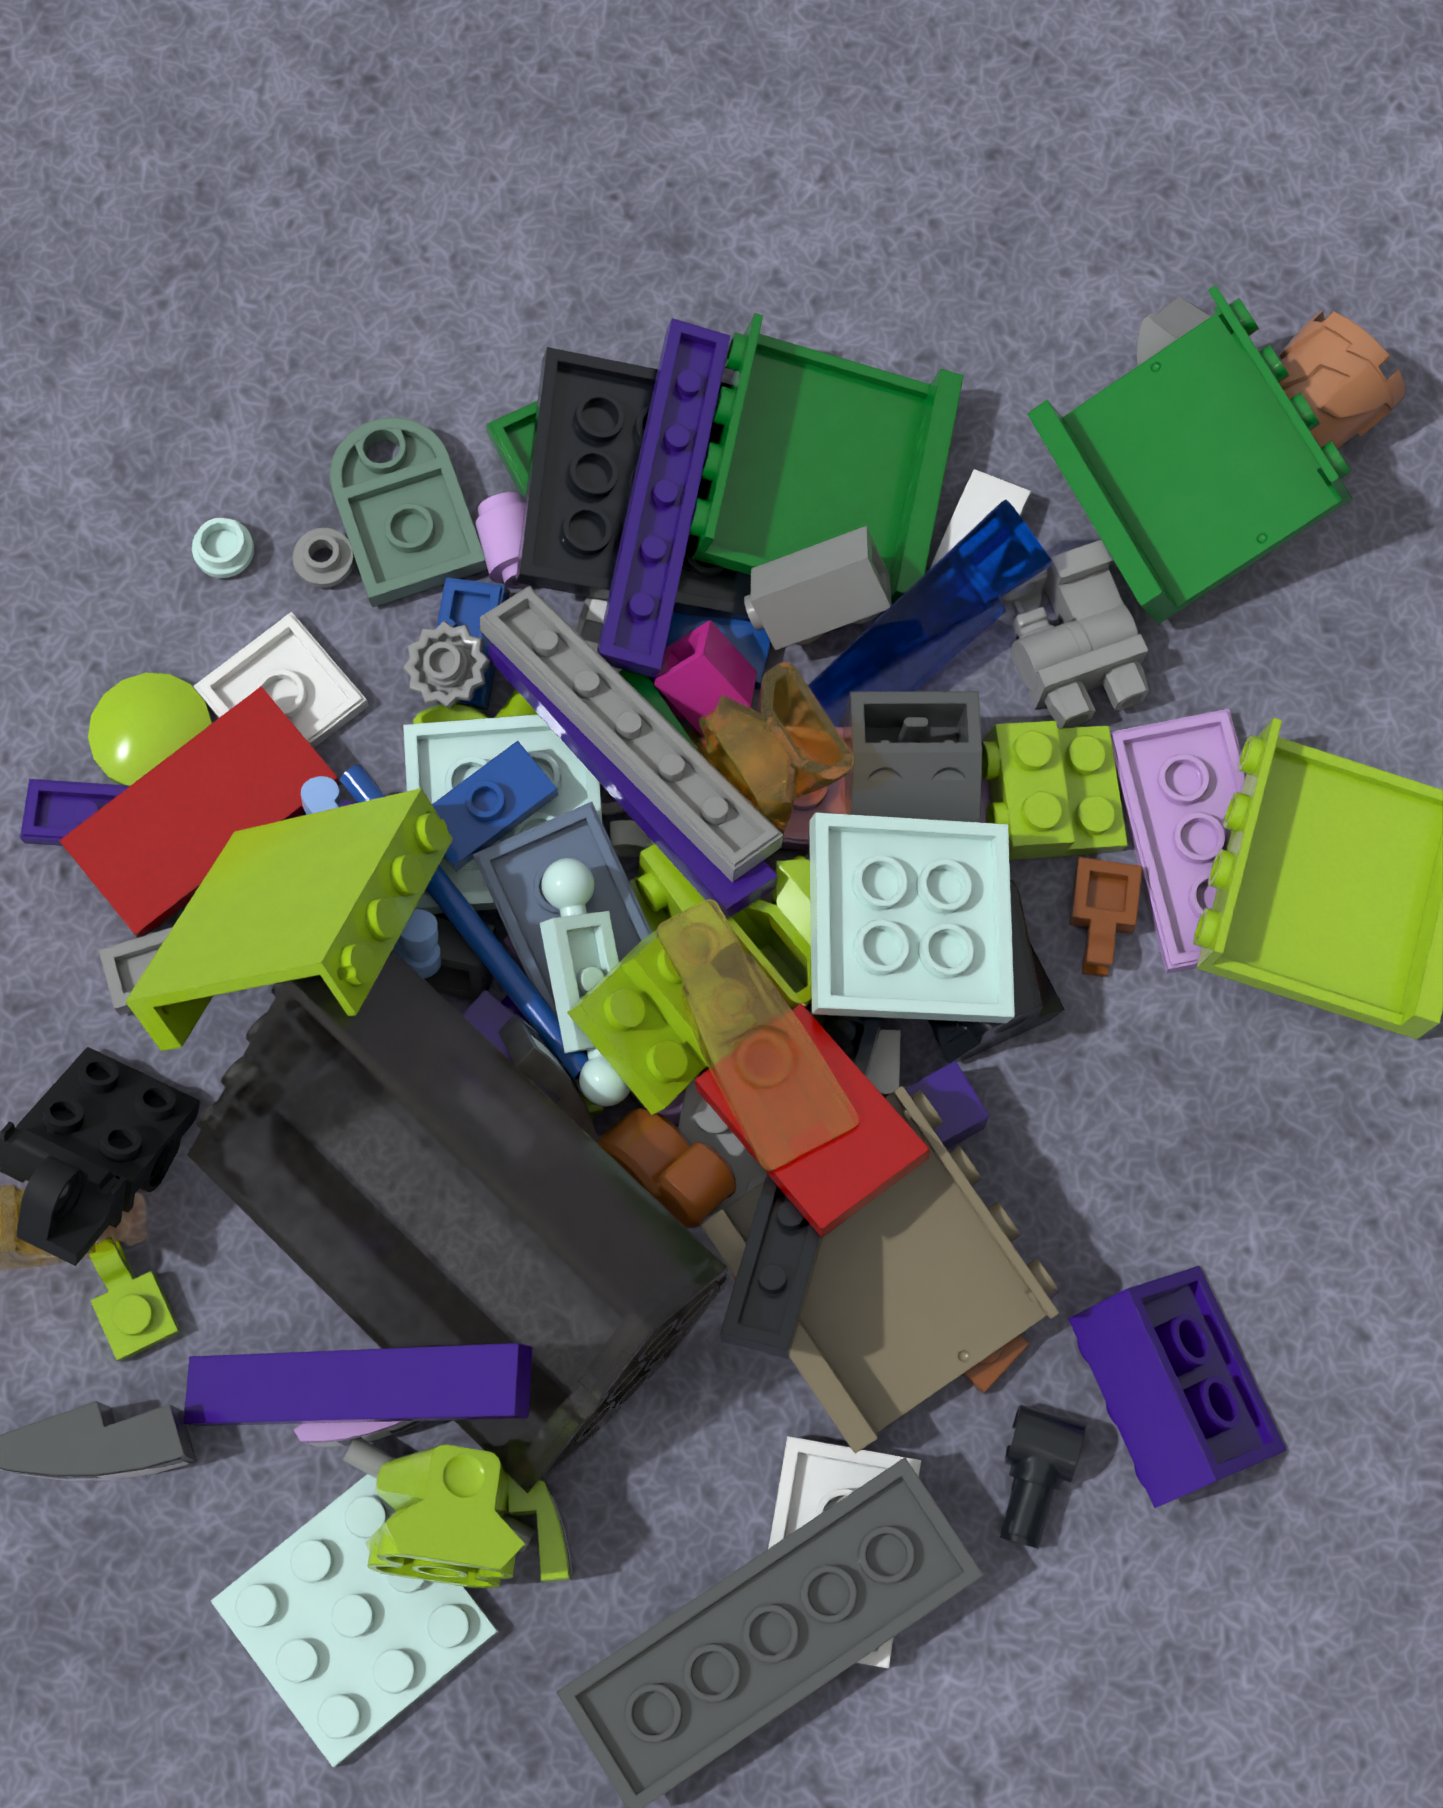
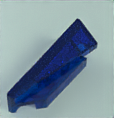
[780,499,1052,728]

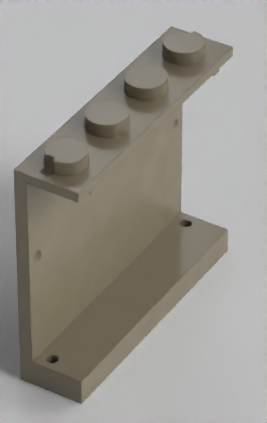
[700,1086,1060,1454]

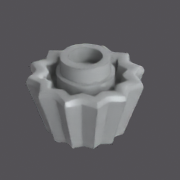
[402,620,490,708]

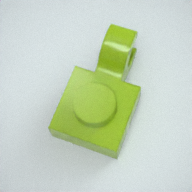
[88,1237,181,1362]

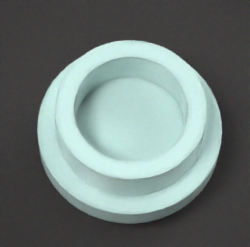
[192,518,254,578]

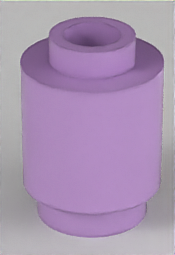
[475,492,529,589]

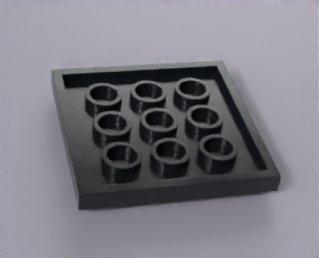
[515,347,751,622]

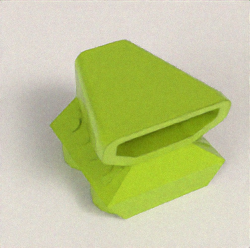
[720,855,812,1011]
[366,1444,525,1589]

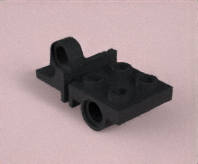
[0,1047,200,1266]

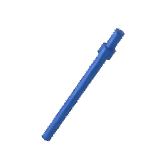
[340,764,588,1080]

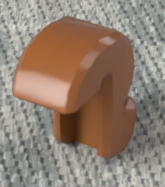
[590,1108,736,1229]

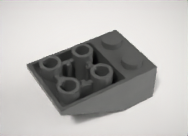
[842,691,982,823]

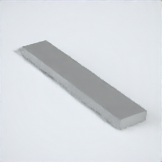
[480,586,784,882]

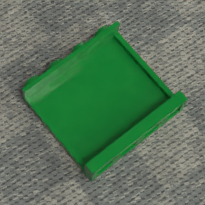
[689,313,964,616]

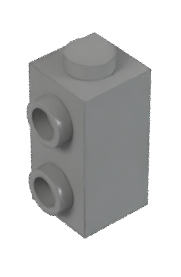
[744,526,892,651]

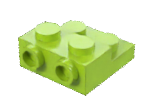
[982,721,1128,860]
[567,920,756,1115]

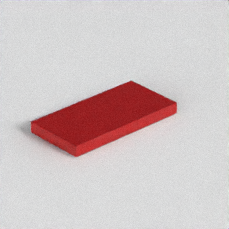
[59,686,341,938]

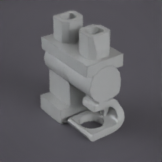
[986,540,1149,728]

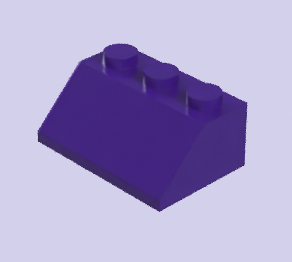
[1068,1266,1287,1508]

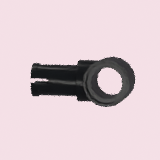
[1000,1404,1086,1549]

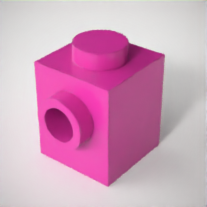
[654,620,757,736]

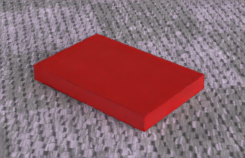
[695,1004,930,1238]

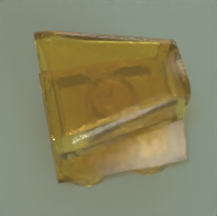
[696,662,854,835]

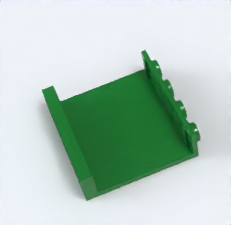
[1027,285,1353,624]

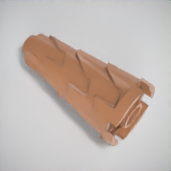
[1279,310,1406,449]

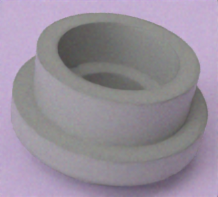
[292,528,355,588]

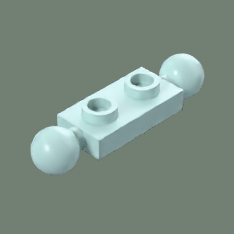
[540,858,631,1106]

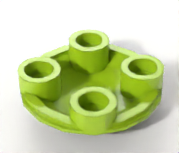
[88,672,212,786]

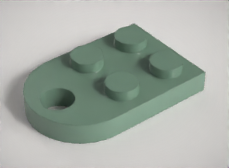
[330,417,488,608]

